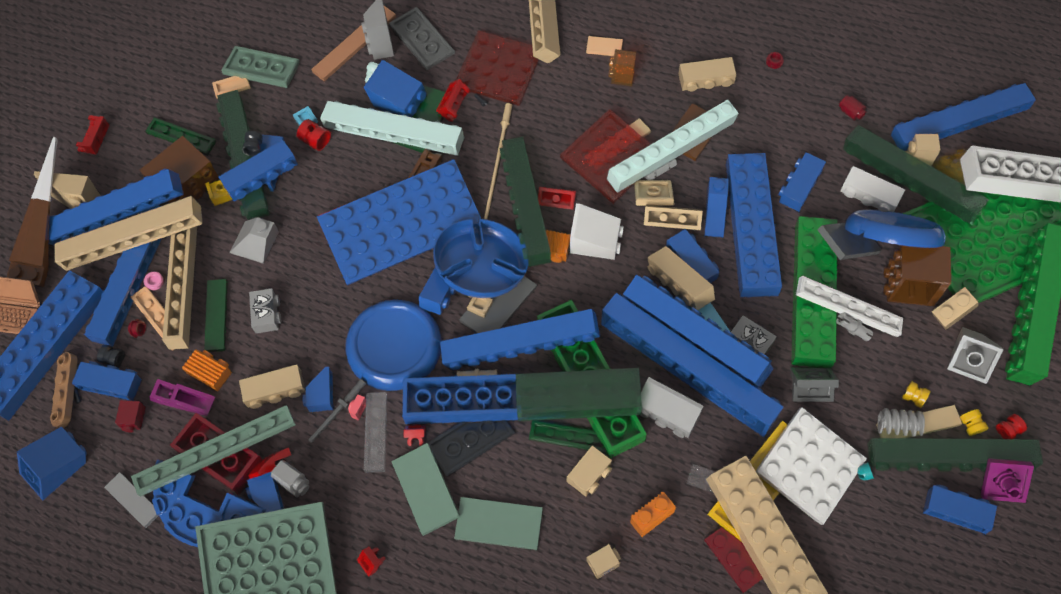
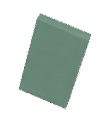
[222,46,300,88]
[391,443,460,536]
[454,497,543,550]

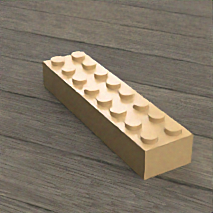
[706,456,828,594]

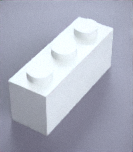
[841,166,905,212]

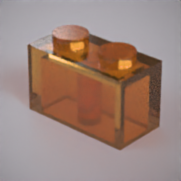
[608,49,636,87]

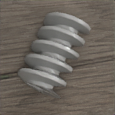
[877,408,925,437]

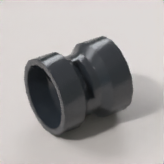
[242,131,263,156]
[97,344,125,368]

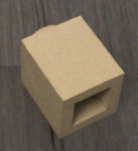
[587,544,621,579]

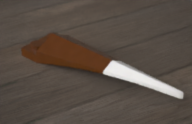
[7,137,58,287]

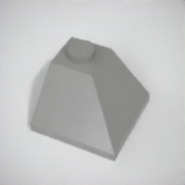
[230,218,279,264]
[947,327,1004,384]

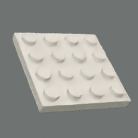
[756,407,867,525]

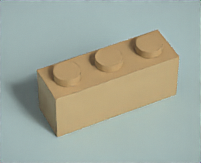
[678,57,736,91]
[644,206,703,230]
[239,365,306,409]

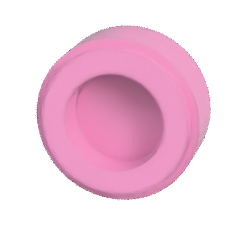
[144,272,164,291]

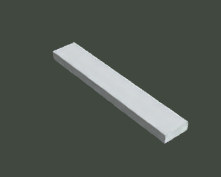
[796,276,903,337]

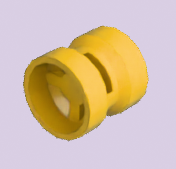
[902,381,931,408]
[960,409,989,436]

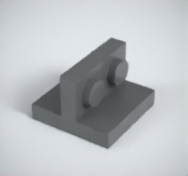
[790,368,839,402]

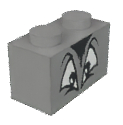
[249,289,281,333]
[731,316,777,355]

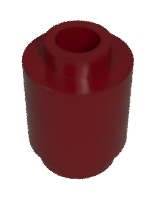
[839,95,867,121]

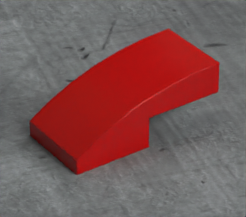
[248,448,291,479]

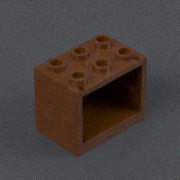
[140,136,220,204]
[883,245,951,306]

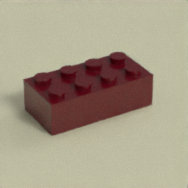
[170,413,262,495]

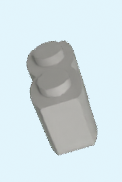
[271,460,309,497]

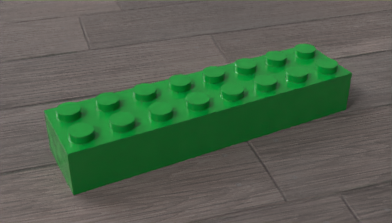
[791,216,837,368]
[1005,223,1061,386]
[537,300,647,459]

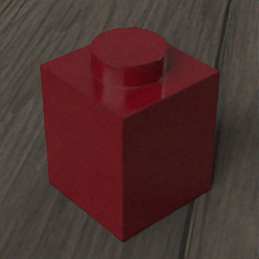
[115,400,146,432]

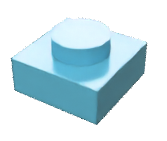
[293,106,318,126]

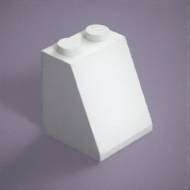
[570,203,624,260]

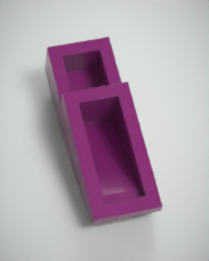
[150,379,215,416]

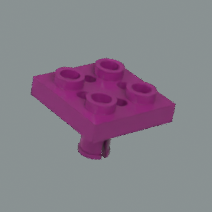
[981,458,1034,503]

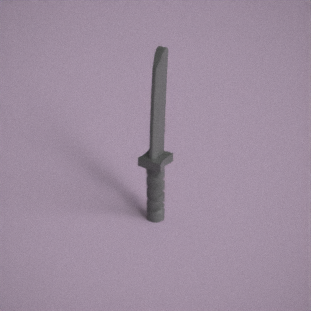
[308,379,366,443]

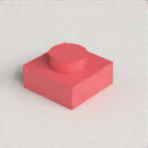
[348,395,368,420]

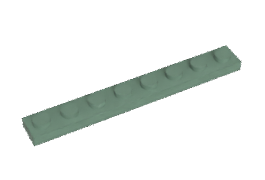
[131,405,296,497]

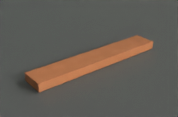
[311,6,396,82]

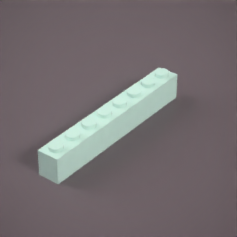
[607,100,739,193]
[320,101,464,155]

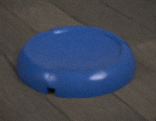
[844,210,946,248]
[433,219,529,298]
[345,300,442,391]

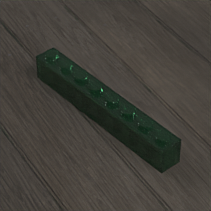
[216,90,270,220]
[843,125,989,225]
[499,137,551,267]
[867,438,1043,472]

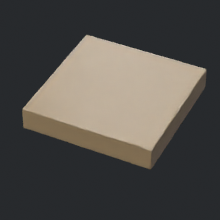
[634,180,674,206]

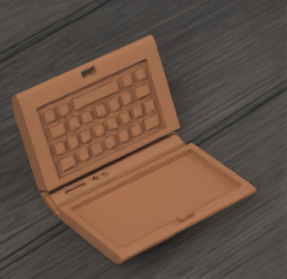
[0,277,40,334]

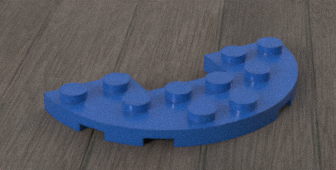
[152,460,266,547]

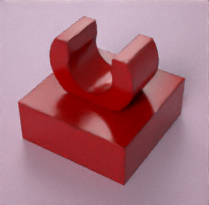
[404,424,426,446]
[357,547,385,577]

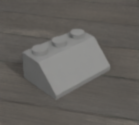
[361,0,394,60]
[635,377,704,438]

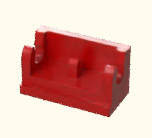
[436,79,470,122]
[76,115,109,155]

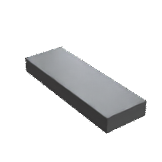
[104,472,159,528]

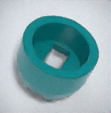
[857,463,874,480]

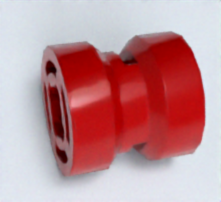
[996,414,1027,442]

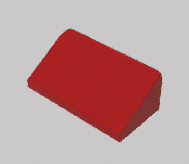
[537,187,576,210]

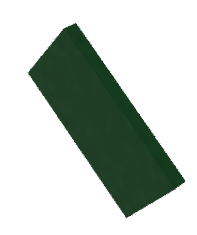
[393,85,445,153]

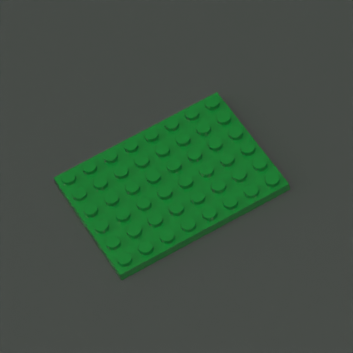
[903,187,1061,303]

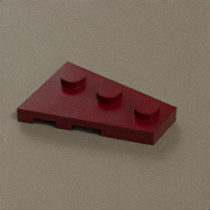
[704,527,763,593]

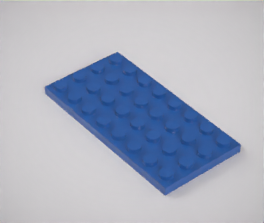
[317,159,481,285]

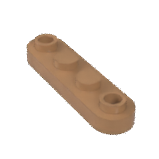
[50,352,77,428]

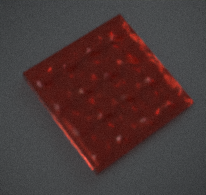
[455,30,539,106]
[560,109,651,204]

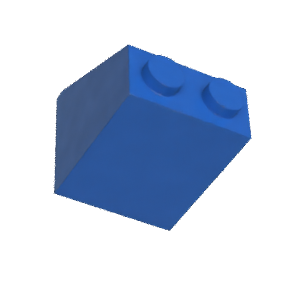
[364,60,427,117]
[17,427,87,500]

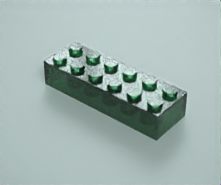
[515,368,642,421]

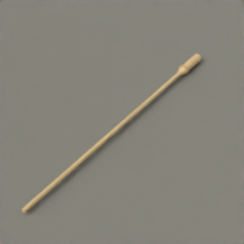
[468,103,512,297]

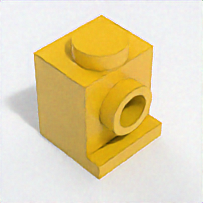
[205,180,232,206]

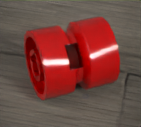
[297,119,331,151]

